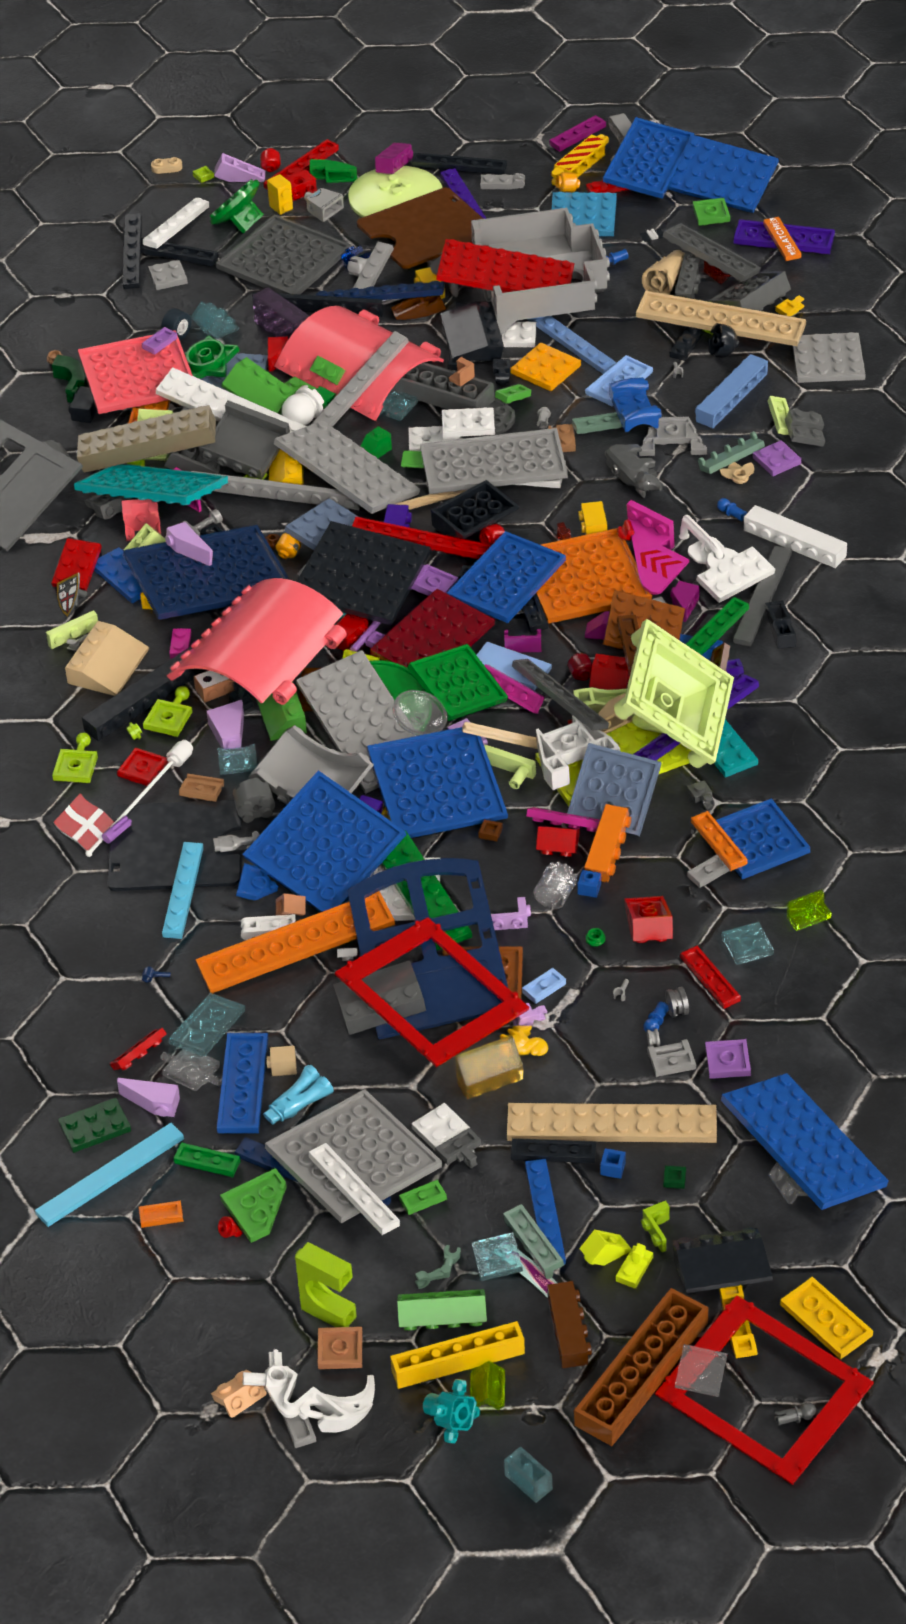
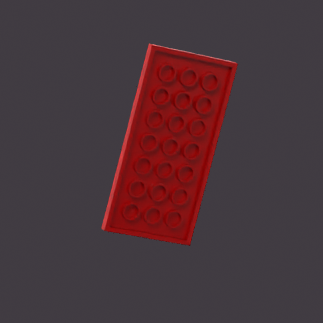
[436,239,575,293]

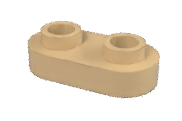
[151,157,182,174]

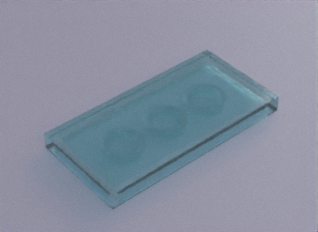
[169,993,245,1057]

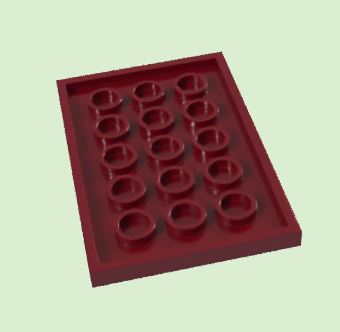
[370,589,495,667]

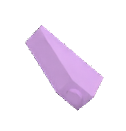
[214,153,265,182]
[165,522,213,566]
[117,1078,180,1117]

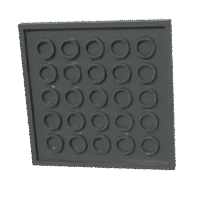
[216,214,352,294]

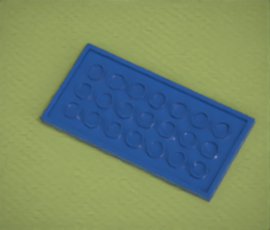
[721,1073,889,1210]

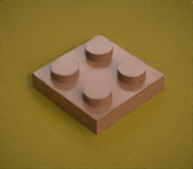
[318,1327,363,1369]

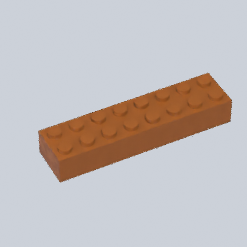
[574,1288,708,1446]

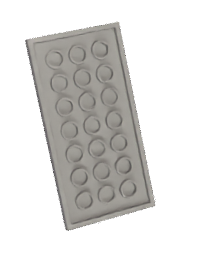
[274,421,420,514]
[420,428,568,494]
[296,650,417,794]

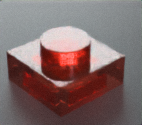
[557,522,571,541]

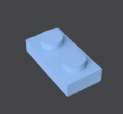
[522,968,566,1004]

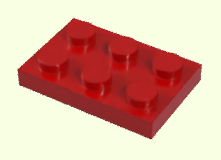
[51,538,102,591]

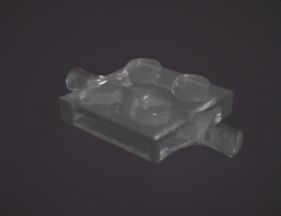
[160,1046,222,1091]

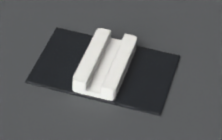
[640,229,664,242]

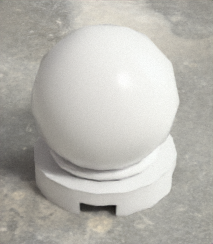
[282,385,324,426]

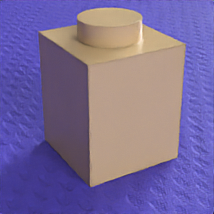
[267,1046,297,1076]

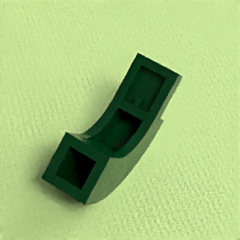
[52,355,88,403]

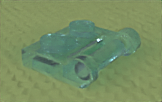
[218,744,257,775]

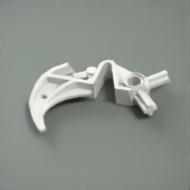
[242,1349,375,1433]

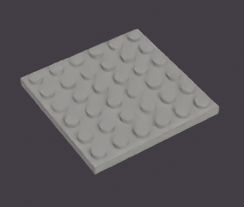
[265,1089,442,1223]

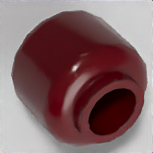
[567,653,592,681]

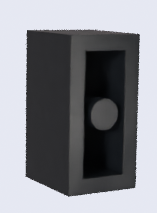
[68,386,97,423]

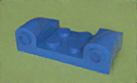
[609,377,661,432]

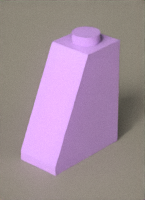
[207,700,244,752]

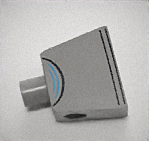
[304,188,344,222]

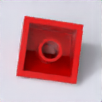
[589,654,630,690]
[536,826,580,856]

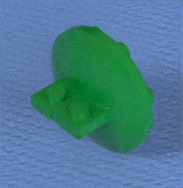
[209,179,264,233]

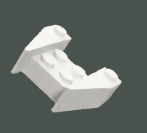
[536,716,620,790]

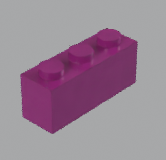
[375,142,413,174]

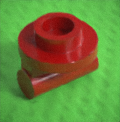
[617,520,635,541]
[218,1216,242,1238]

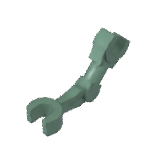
[415,1245,461,1289]

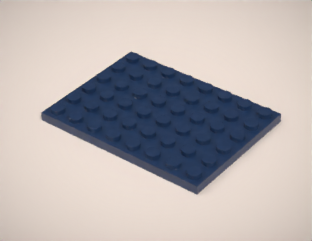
[123,525,290,620]

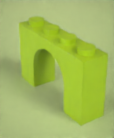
[295,1242,357,1327]

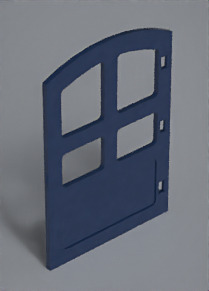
[347,858,508,1040]

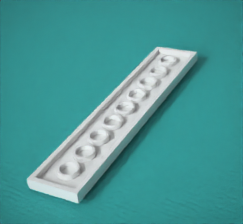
[156,367,307,433]

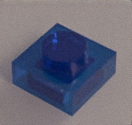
[341,245,364,261]

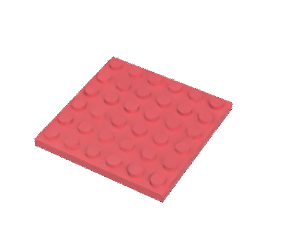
[78,330,193,414]

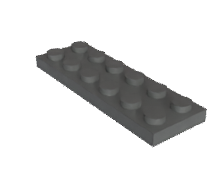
[662,223,761,282]

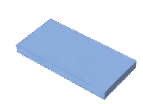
[585,355,653,406]
[477,642,552,691]

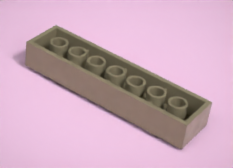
[77,405,216,473]

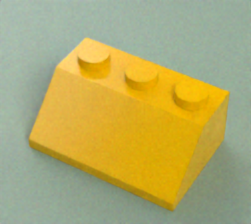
[269,449,304,485]

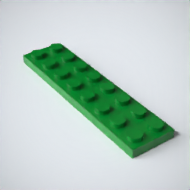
[381,830,472,950]

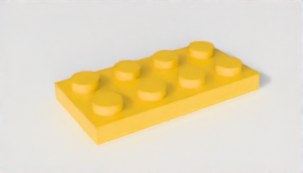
[780,1277,873,1360]

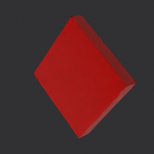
[117,748,168,786]

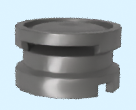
[665,987,689,1018]

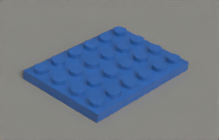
[603,117,695,199]
[668,135,779,213]
[447,531,566,623]

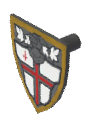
[57,573,87,617]

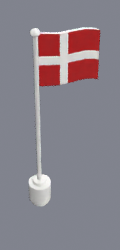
[54,740,193,857]

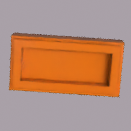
[139,1200,184,1228]

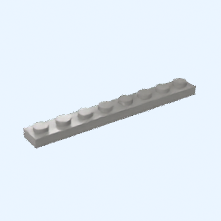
[311,331,409,427]

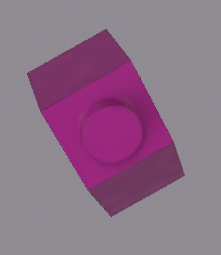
[670,581,699,622]
[585,611,609,640]

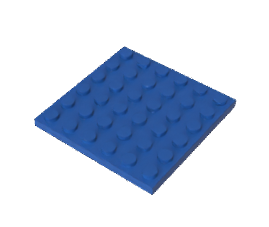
[367,727,508,838]
[243,770,407,912]

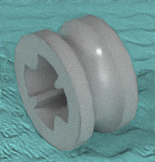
[647,1028,660,1047]

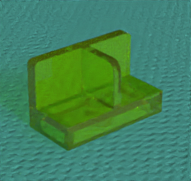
[787,889,832,931]

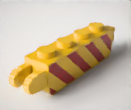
[551,134,609,186]

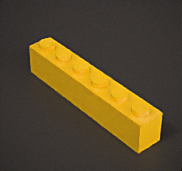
[390,1321,525,1389]

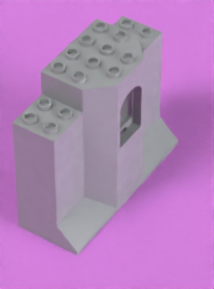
[471,208,610,336]

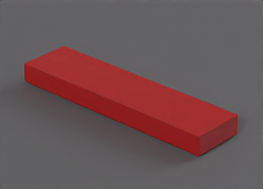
[680,946,741,1009]

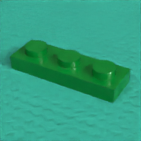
[174,1143,241,1177]

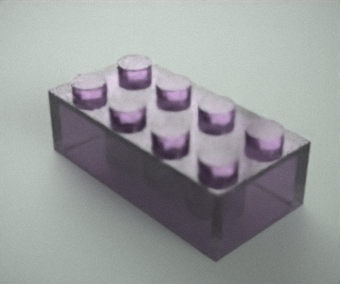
[252,287,309,340]

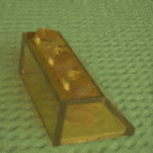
[455,1035,523,1099]

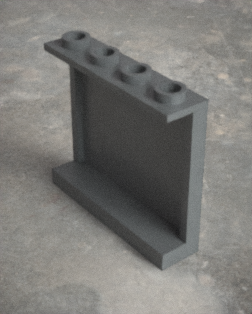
[199,400,290,480]

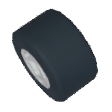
[161,308,192,341]

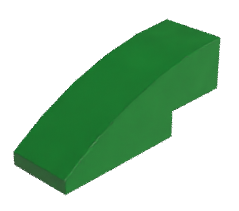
[310,159,357,183]

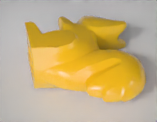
[498,1025,549,1057]

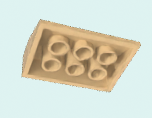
[65,621,149,696]

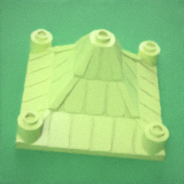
[614,619,734,768]

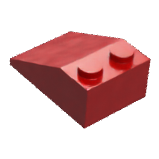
[624,896,673,943]

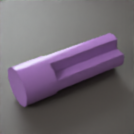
[102,815,132,844]

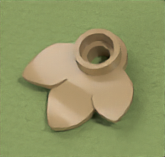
[720,462,754,484]

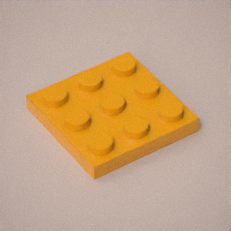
[510,343,581,391]

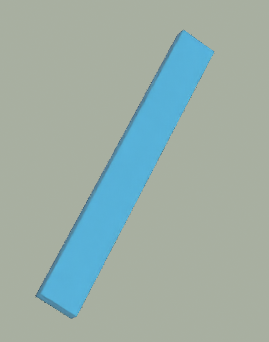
[35,1123,184,1227]

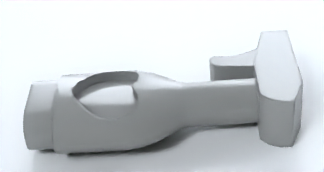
[213,831,260,852]

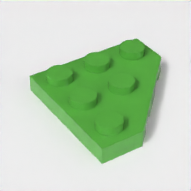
[220,1168,286,1243]

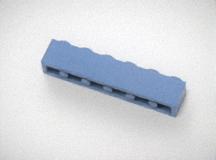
[695,354,768,428]

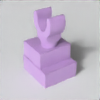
[512,1003,547,1026]

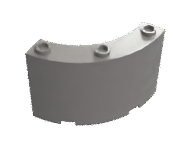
[249,725,374,804]

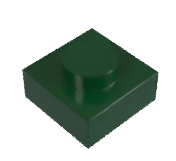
[663,1165,686,1189]

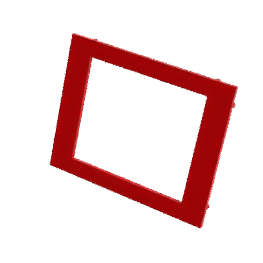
[335,917,530,1067]
[655,1295,874,1485]

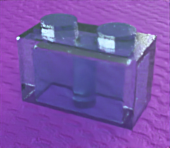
[504,1446,553,1503]

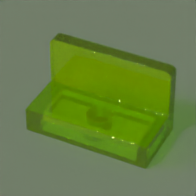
[470,1361,505,1410]

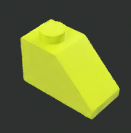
[579,1229,631,1266]

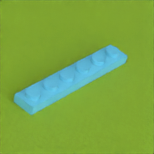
[162,842,203,939]

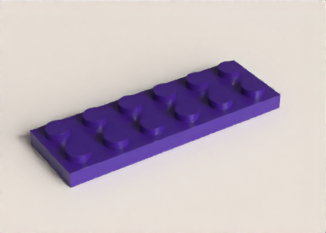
[733,219,835,254]

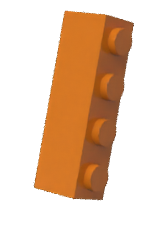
[584,804,631,882]

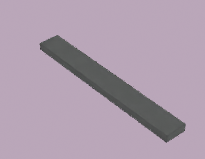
[733,546,792,647]
[512,659,609,731]

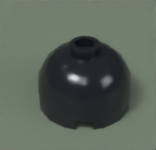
[708,323,739,357]

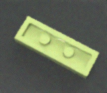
[768,396,789,435]
[46,610,98,649]

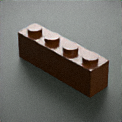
[547,1281,592,1368]

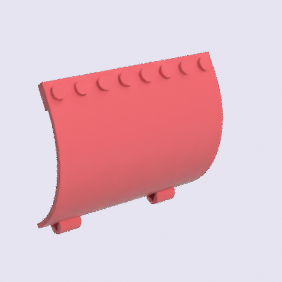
[274,306,444,421]
[167,578,347,705]

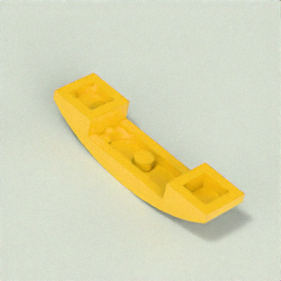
[719,1285,758,1358]

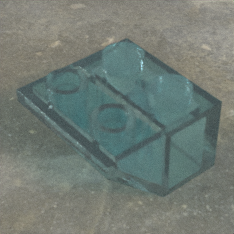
[191,301,239,339]

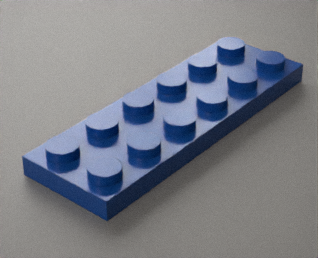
[217,1033,268,1133]

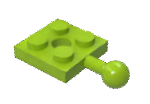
[143,686,192,737]
[52,733,98,783]

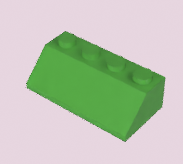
[222,357,296,415]
[256,682,307,741]
[397,1289,487,1330]

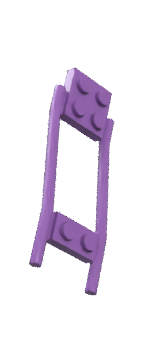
[350,564,458,652]

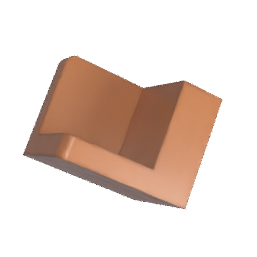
[449,357,475,387]
[276,893,305,916]

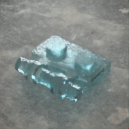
[379,391,418,421]

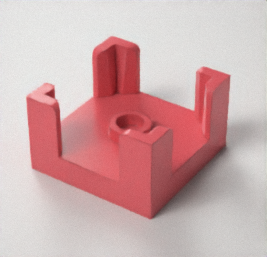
[122,499,161,541]

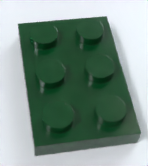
[58,1098,131,1153]

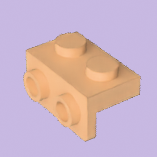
[211,1370,267,1418]

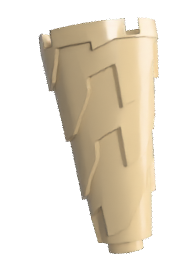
[642,250,685,295]

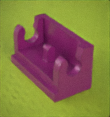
[504,629,542,653]

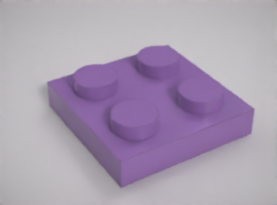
[753,440,801,476]
[705,1039,751,1079]

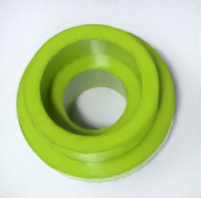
[126,722,142,740]

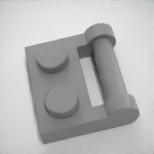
[647,1039,696,1077]

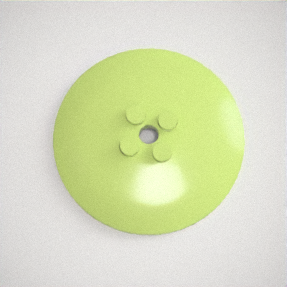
[348,166,442,218]

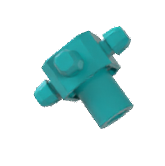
[423,1379,480,1443]

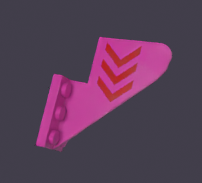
[627,500,689,595]

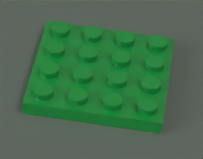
[407,644,508,721]

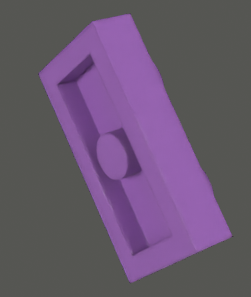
[142,327,177,355]

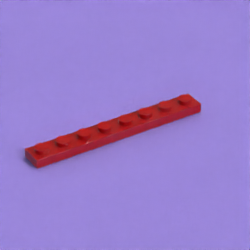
[352,517,492,559]

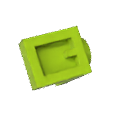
[641,1200,670,1253]

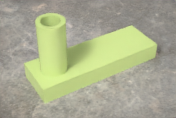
[484,744,536,789]

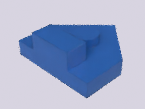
[236,863,278,900]

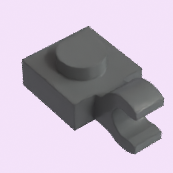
[687,780,713,810]

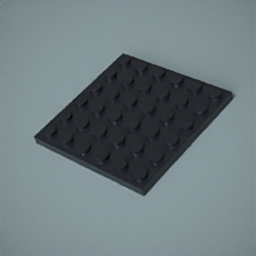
[296,521,431,625]

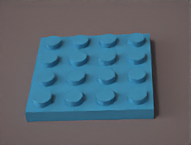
[551,192,617,236]

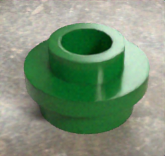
[586,928,605,946]

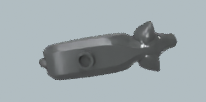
[604,444,663,498]

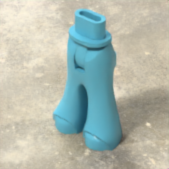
[263,1065,334,1125]

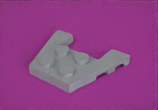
[639,417,707,456]

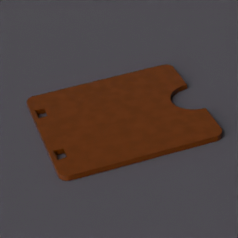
[357,188,484,269]

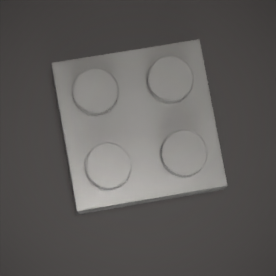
[148,260,188,290]

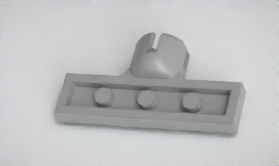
[347,241,393,289]

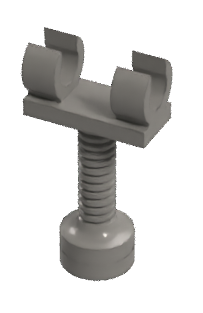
[183,509,223,536]

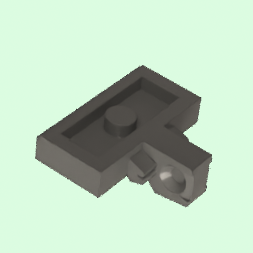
[435,1128,482,1169]

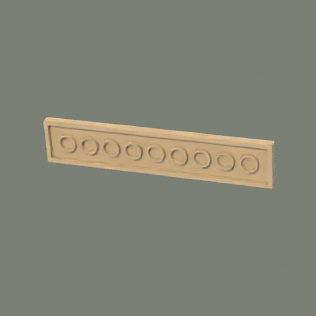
[636,291,806,346]
[507,1103,717,1143]

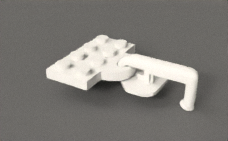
[679,515,775,603]

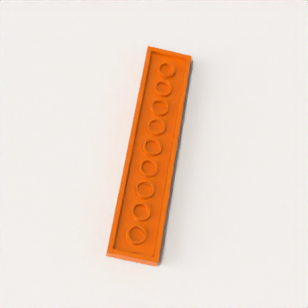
[196,891,395,994]

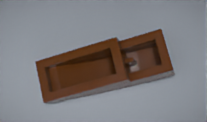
[391,295,446,320]

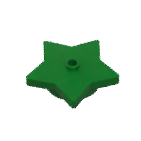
[184,336,239,379]

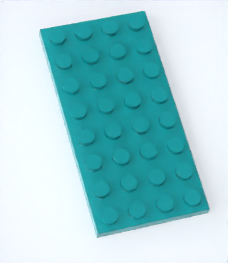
[74,464,228,505]

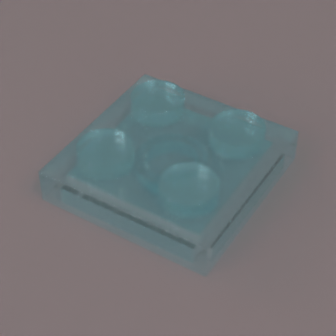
[722,922,774,965]
[471,1232,523,1281]

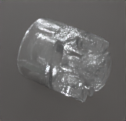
[533,861,577,909]

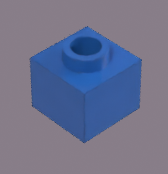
[578,870,601,898]
[600,1148,626,1179]

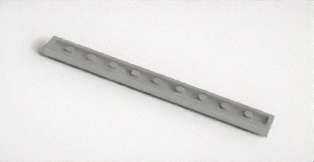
[191,471,360,510]

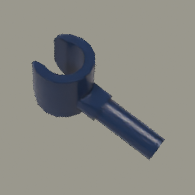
[142,967,171,982]

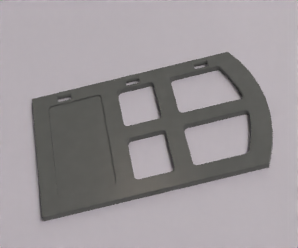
[0,420,83,552]

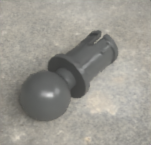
[774,1402,817,1426]

